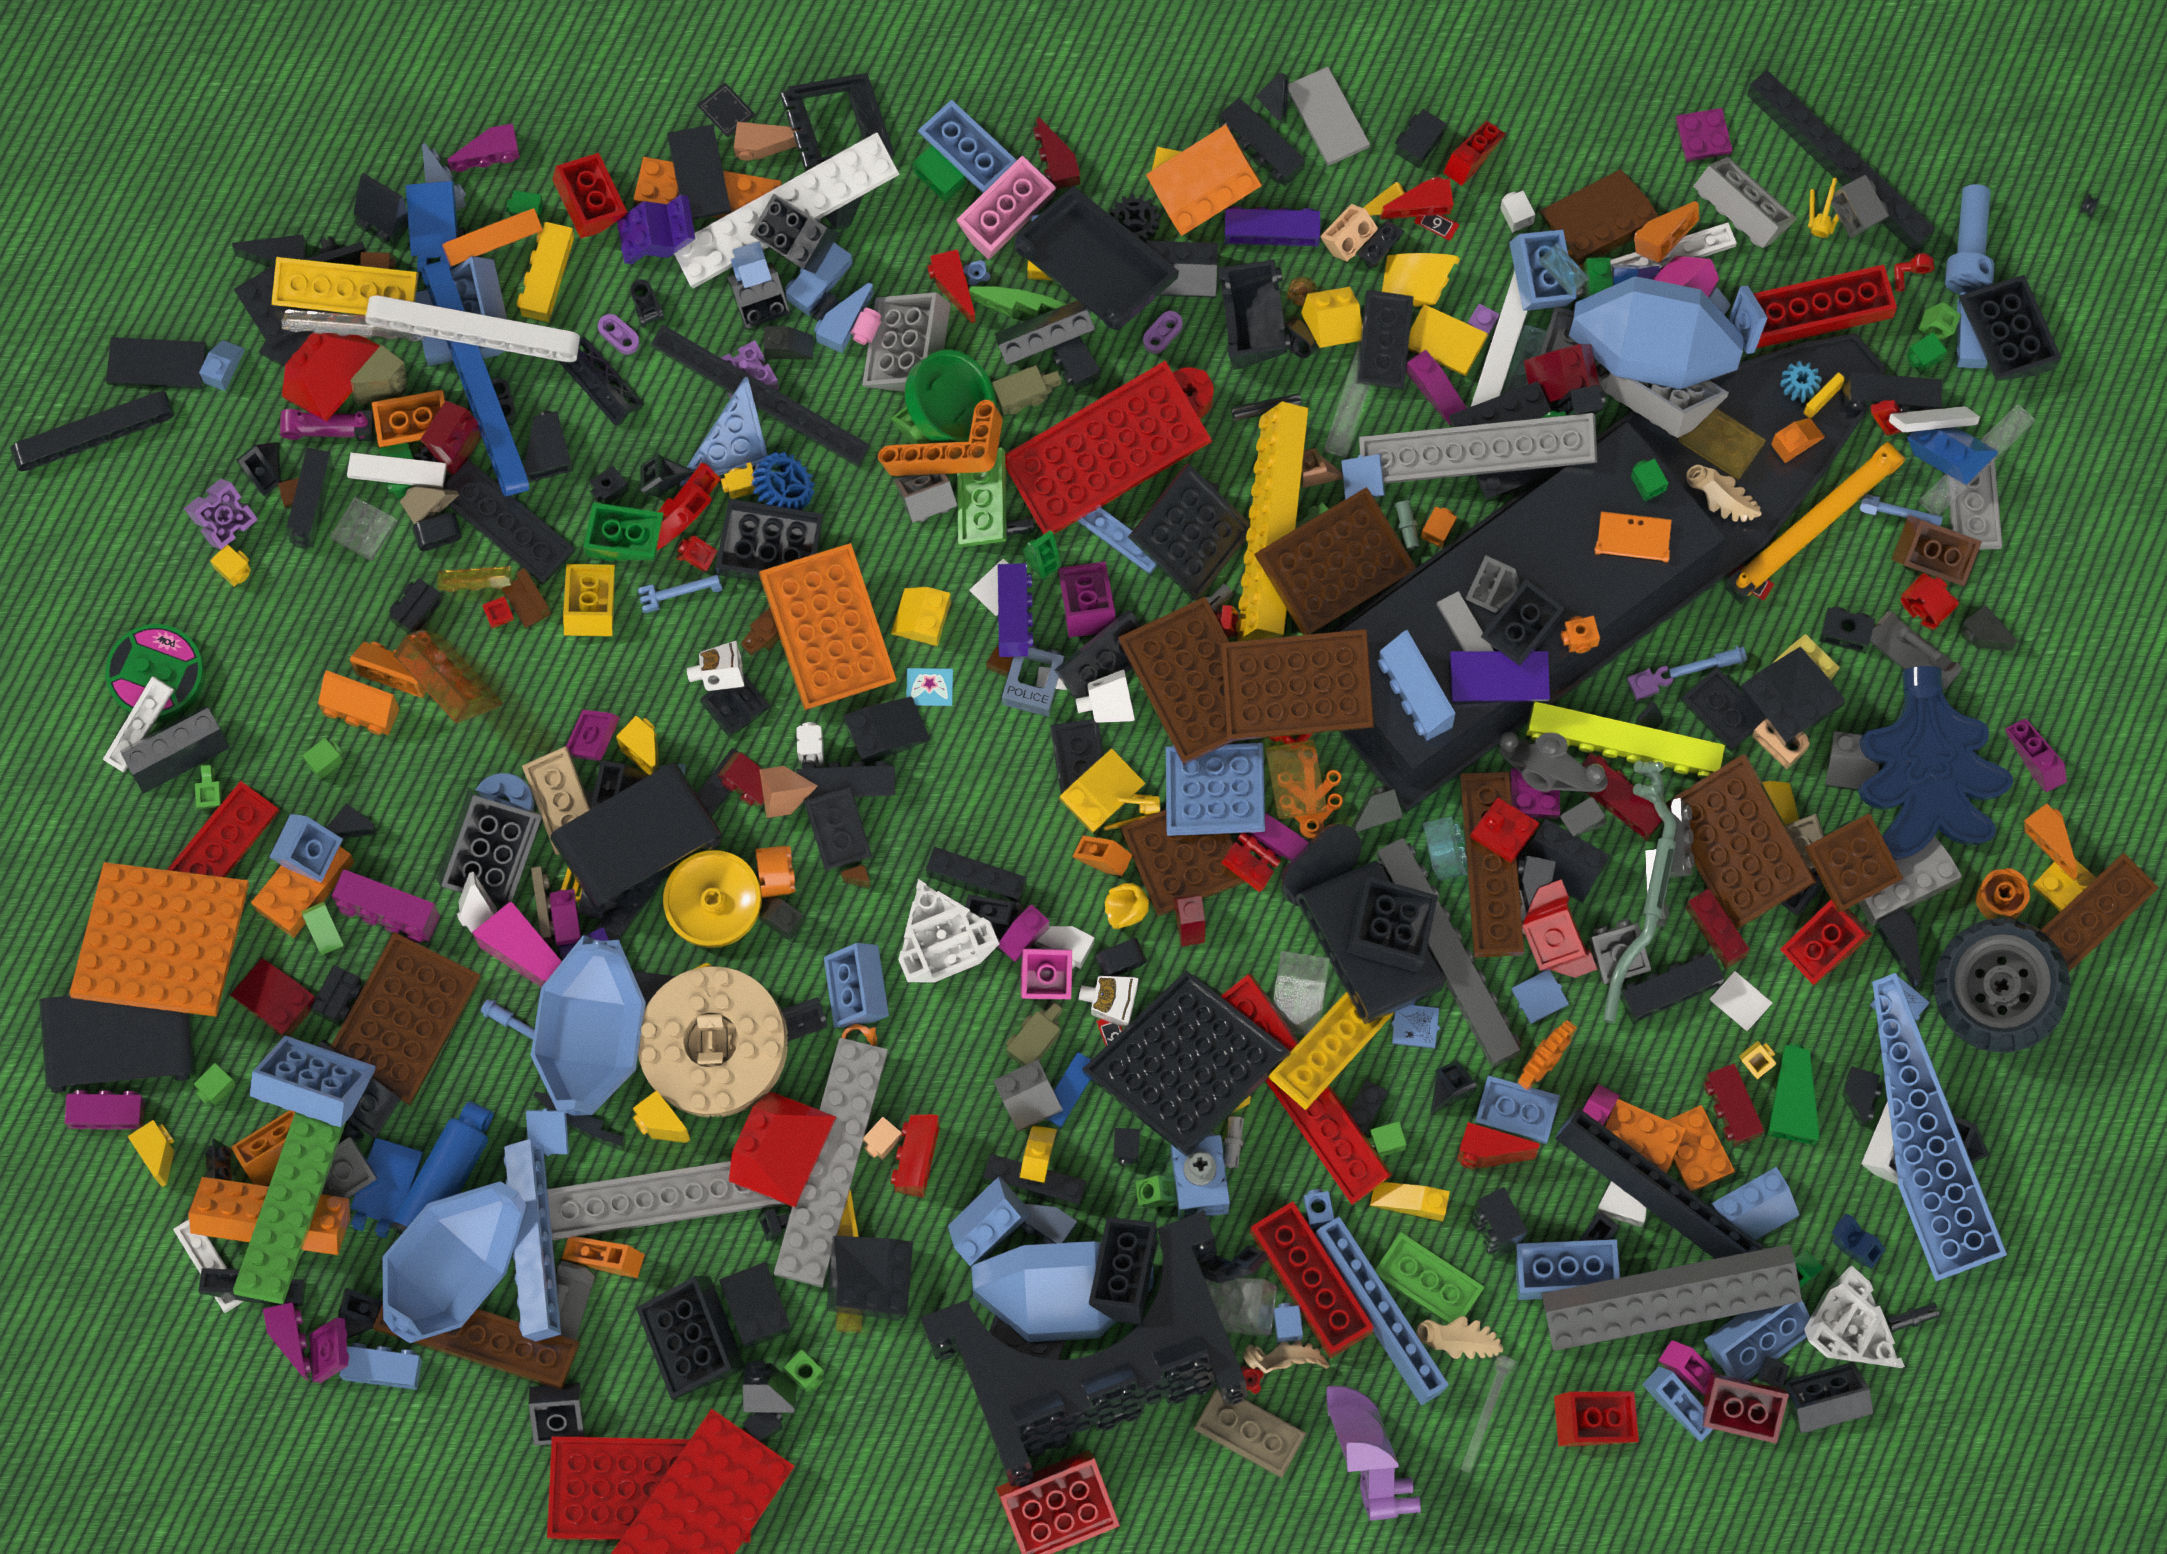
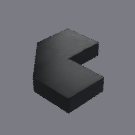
[1200,1246,1268,1284]

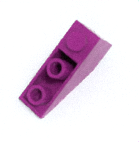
[447,123,520,172]
[2005,718,2067,793]
[263,1302,312,1381]

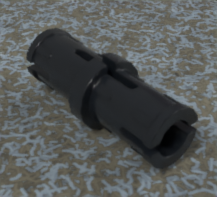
[1886,1302,1940,1333]

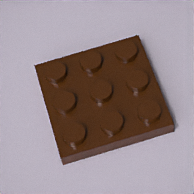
[1804,813,1903,913]

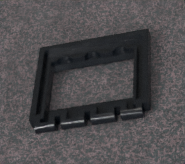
[780,73,895,170]

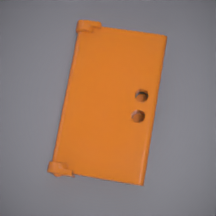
[1595,511,1672,562]

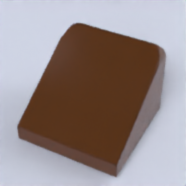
[986,647,1014,678]
[841,865,870,888]

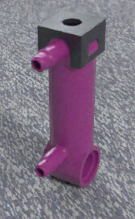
[279,409,375,441]

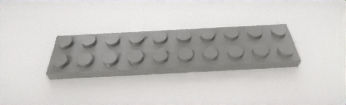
[1359,413,1597,484]
[774,1038,888,1288]
[547,1161,785,1240]

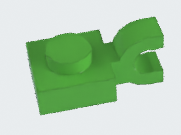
[195,765,222,809]

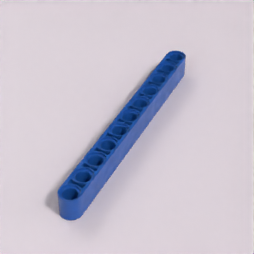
[421,260,529,497]

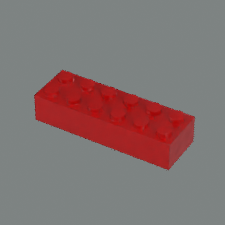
[1753,265,1897,349]
[1250,1201,1374,1359]

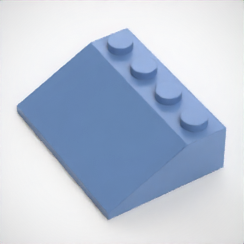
[250,1036,376,1127]

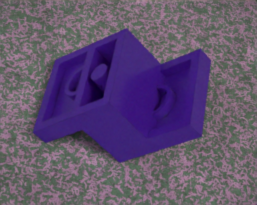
[617,195,696,264]

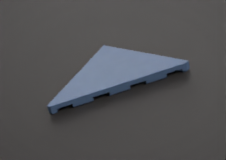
[680,377,768,486]

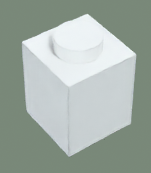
[1500,191,1535,232]

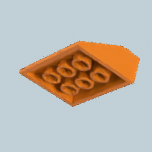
[1146,125,1263,236]

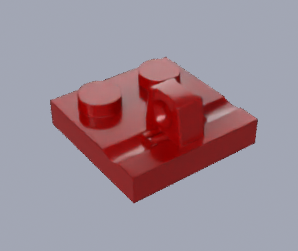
[1470,797,1539,863]

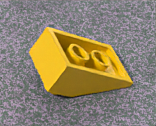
[563,564,615,636]
[1059,749,1145,834]

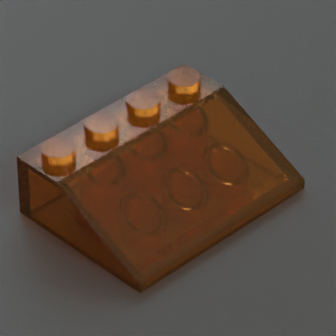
[393,630,503,724]

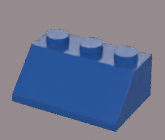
[1907,427,1998,485]

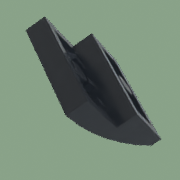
[700,673,770,738]

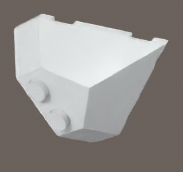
[898,879,999,982]
[1804,1266,1905,1368]

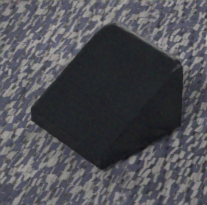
[1635,702,1663,729]

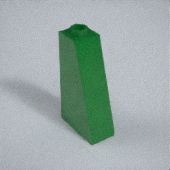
[1766,1043,1819,1146]

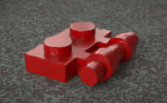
[1221,833,1281,892]

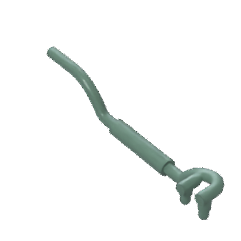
[1603,761,1677,1023]

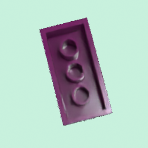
[332,869,440,943]

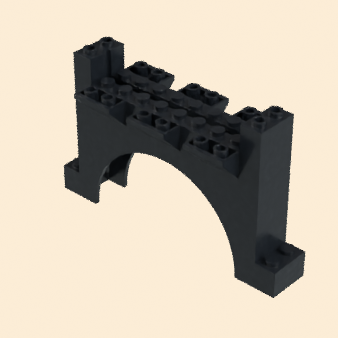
[920,1211,1248,1486]

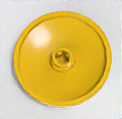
[663,850,762,948]

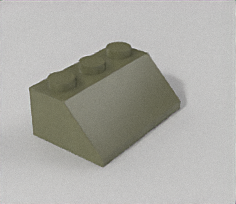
[350,345,407,405]

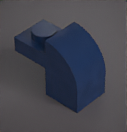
[1832,1214,1886,1269]

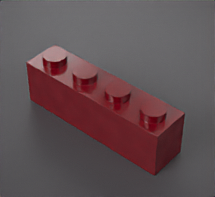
[1581,753,1663,841]

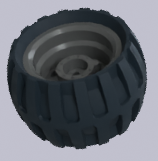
[1934,918,2070,1053]

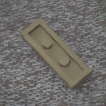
[531,867,555,944]

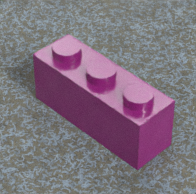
[64,1091,145,1130]

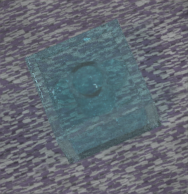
[1423,816,1467,881]

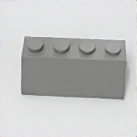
[1693,157,1797,248]

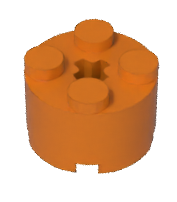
[756,845,795,898]
[1976,868,2030,919]

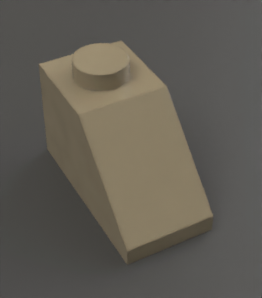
[400,486,459,524]

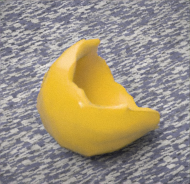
[1104,883,1149,929]

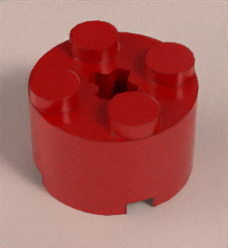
[1173,367,1214,419]
[1900,573,1959,630]

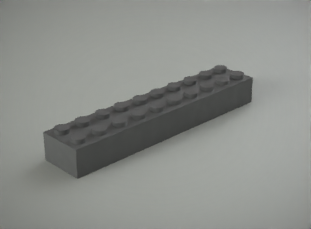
[1542,1244,1802,1351]

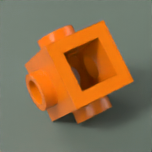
[1561,616,1600,653]

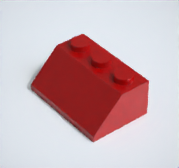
[552,153,627,239]
[891,1114,940,1198]

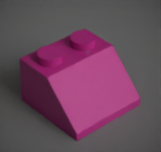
[1020,949,1072,999]

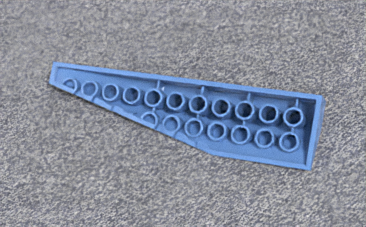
[1872,973,2007,1281]

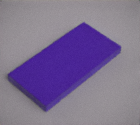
[1450,651,1550,701]

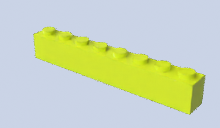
[1526,702,1725,779]

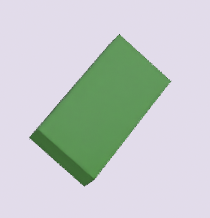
[301,902,344,956]

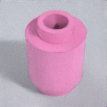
[850,308,882,345]

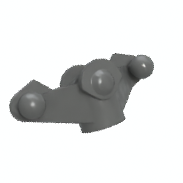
[1499,731,1608,792]

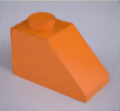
[1771,418,1824,463]
[1072,836,1133,876]

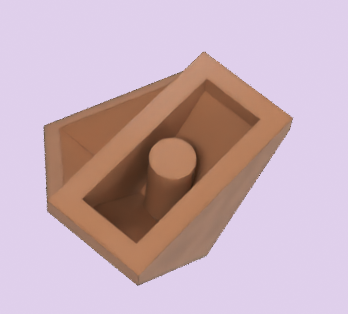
[1300,448,1343,488]
[760,766,817,818]

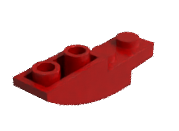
[656,462,721,551]

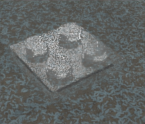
[330,497,397,561]

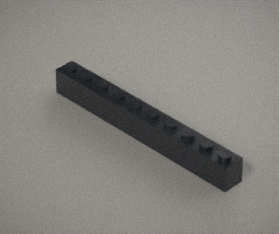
[1747,70,1935,254]
[1555,1107,1766,1259]

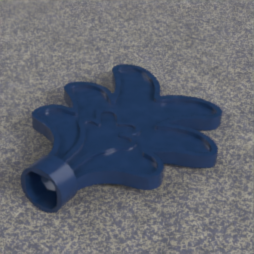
[1858,666,2013,860]

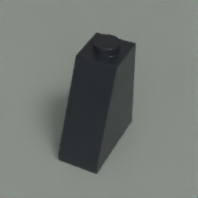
[524,411,573,483]

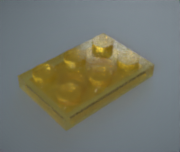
[1679,408,1766,480]
[1265,740,1327,820]

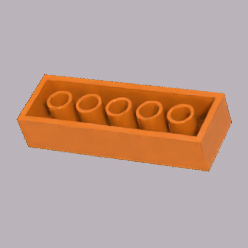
[189,1177,350,1255]

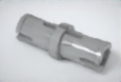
[1223,1116,1244,1168]

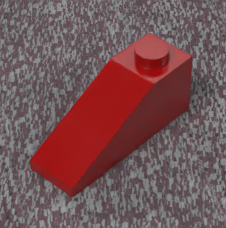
[1380,177,1453,220]
[927,249,976,323]

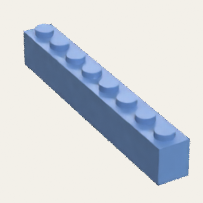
[504,1139,561,1342]
[1315,1217,1449,1406]

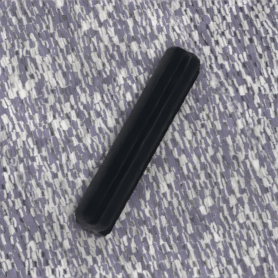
[1231,393,1302,421]

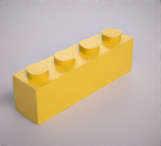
[517,222,575,322]

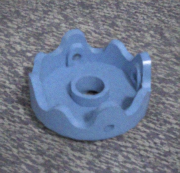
[476,773,535,812]

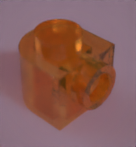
[1287,277,1316,306]

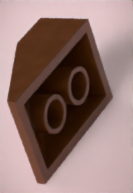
[1891,515,1982,586]

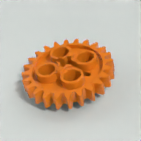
[1518,1020,1577,1090]

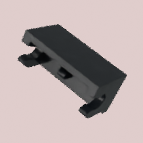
[781,997,828,1042]

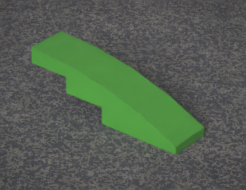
[969,286,1066,318]

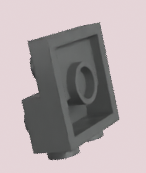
[1588,919,1651,984]

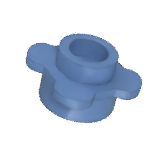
[963,260,990,286]

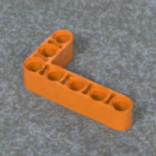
[878,400,1003,476]

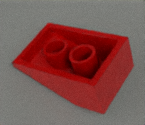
[1780,900,1872,985]
[1456,1122,1540,1169]
[1554,1391,1639,1446]

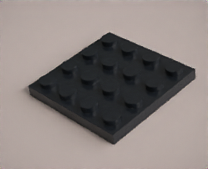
[1449,381,1568,502]
[1128,464,1251,601]

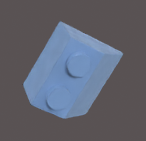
[269,814,343,882]

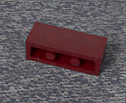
[1685,889,1750,969]
[1703,1063,1764,1147]

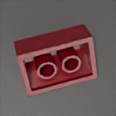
[1702,1372,1789,1443]

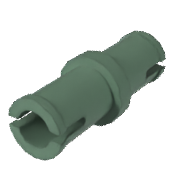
[1395,500,1421,551]

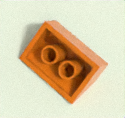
[372,390,446,447]
[350,642,434,698]
[318,670,400,735]
[231,1110,295,1186]

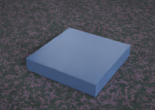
[1728,286,1767,354]

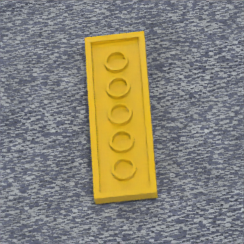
[272,257,419,315]
[1268,992,1394,1110]

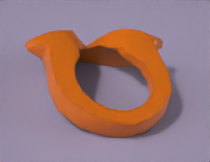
[841,1024,878,1046]

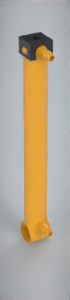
[1724,442,1906,605]

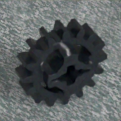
[1110,193,1160,243]

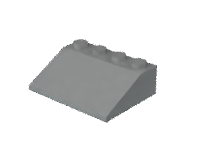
[862,292,951,392]
[1605,372,1729,438]
[1859,836,1962,926]

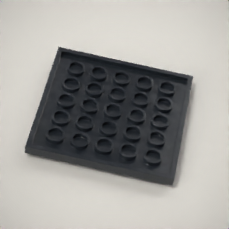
[1082,970,1291,1156]

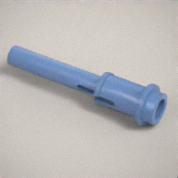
[1669,646,1747,678]
[481,999,535,1040]

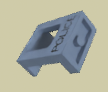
[1002,645,1064,717]

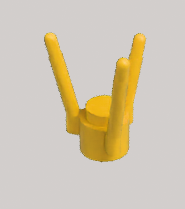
[1808,178,1839,238]
[1104,794,1160,831]

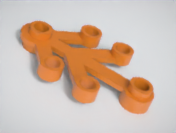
[1277,747,1343,839]

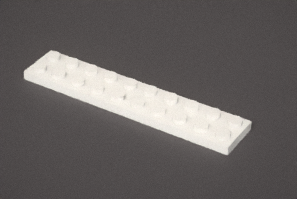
[674,133,900,288]

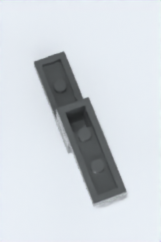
[1646,798,1695,927]

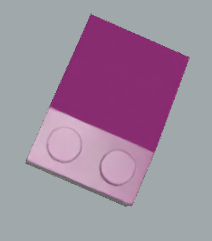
[1058,562,1116,638]

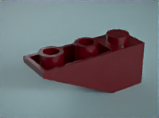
[1033,117,1080,190]

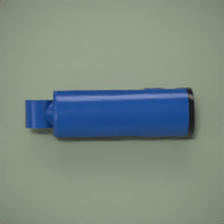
[390,1101,493,1235]

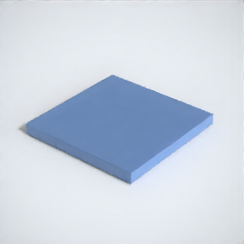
[1166,743,1265,836]

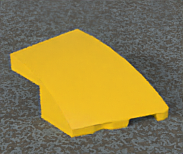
[1382,253,1460,307]

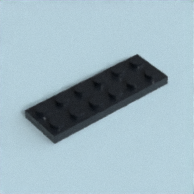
[443,460,575,585]

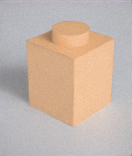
[863,1117,902,1160]

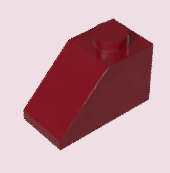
[1173,894,1205,947]

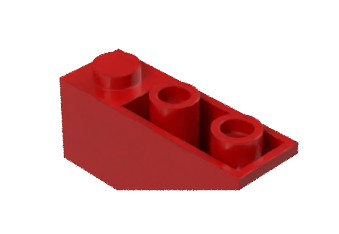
[1443,121,1506,186]

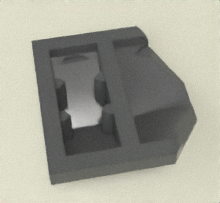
[1466,555,1520,613]

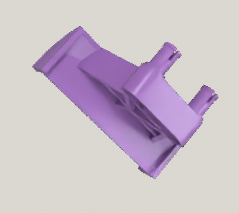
[1326,1386,1421,1521]

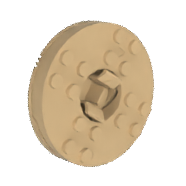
[638,967,788,1117]

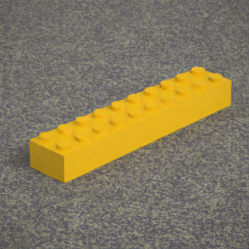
[1236,401,1308,641]

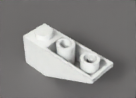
[1033,926,1094,969]

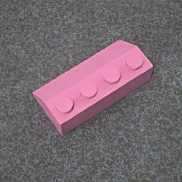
[957,156,1056,260]

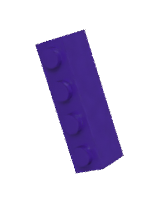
[1225,206,1320,247]
[998,563,1033,657]

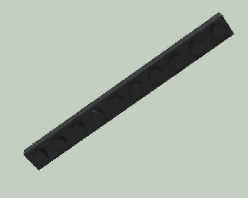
[650,324,870,467]
[594,747,752,941]

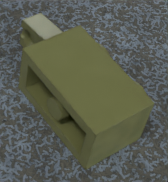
[992,366,1061,415]
[1006,1003,1063,1067]

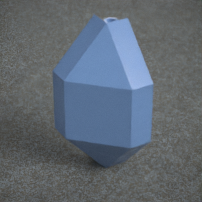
[1569,276,1744,389]
[531,935,646,1116]
[383,1181,526,1343]
[972,1241,1154,1342]

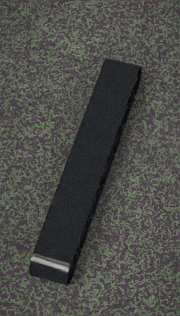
[10,391,174,472]

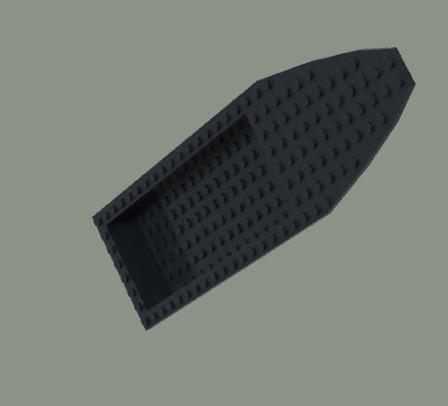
[1328,333,1886,814]

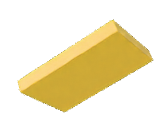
[1408,304,1488,376]

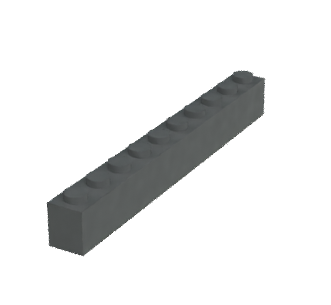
[1376,838,1521,1069]

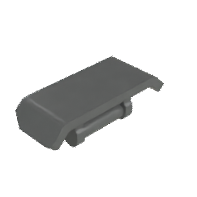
[1870,611,1962,689]
[556,1261,595,1340]

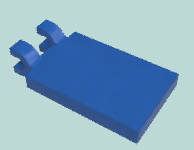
[406,181,458,272]
[351,1138,424,1239]

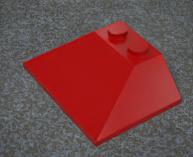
[282,326,381,422]
[728,1091,836,1208]

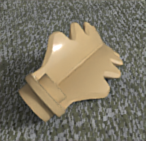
[1686,465,1761,522]
[1417,1316,1503,1359]
[1242,1340,1330,1374]

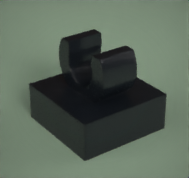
[759,1209,789,1242]

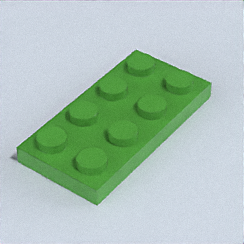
[957,448,1007,547]
[1375,1232,1485,1324]

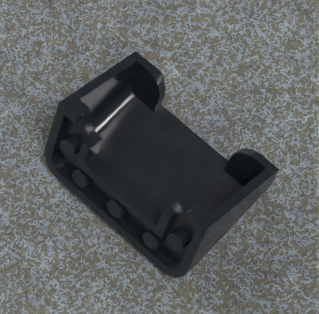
[1218,260,1291,370]

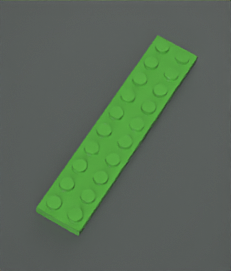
[233,1112,346,1304]

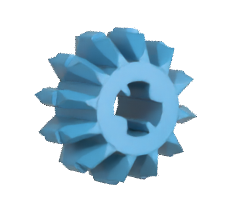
[1780,361,1822,403]

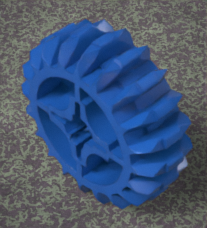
[751,452,815,510]

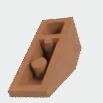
[734,122,798,161]

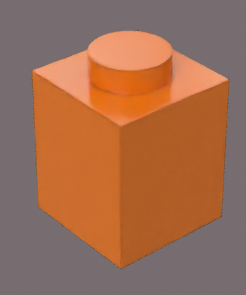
[1421,506,1457,549]

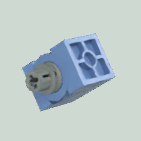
[1170,1132,1230,1219]

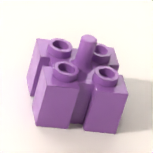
[721,341,779,399]
[184,479,258,549]

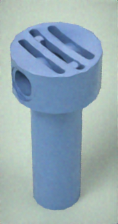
[1945,184,1995,295]

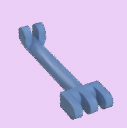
[1860,494,1943,526]
[638,574,722,613]

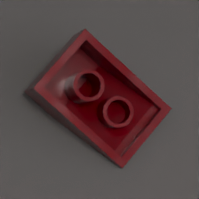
[1524,344,1601,404]
[420,401,481,476]
[230,958,315,1038]

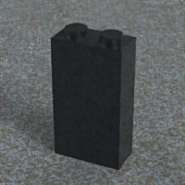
[286,447,334,549]

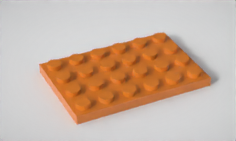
[759,543,897,711]

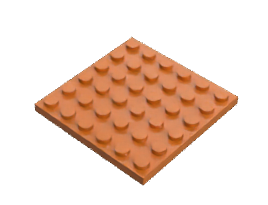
[69,862,249,1017]

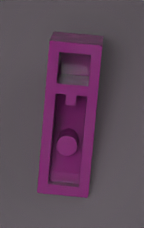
[1406,349,1467,426]

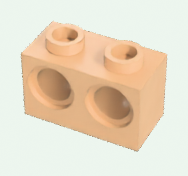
[1320,204,1378,261]
[1752,721,1810,770]

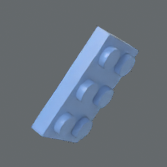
[1475,1076,1560,1144]

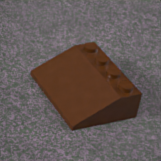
[1539,169,1659,268]

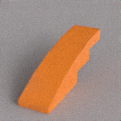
[442,208,543,266]

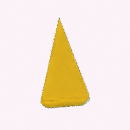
[1363,182,1405,216]

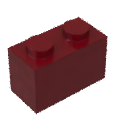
[717,752,764,806]

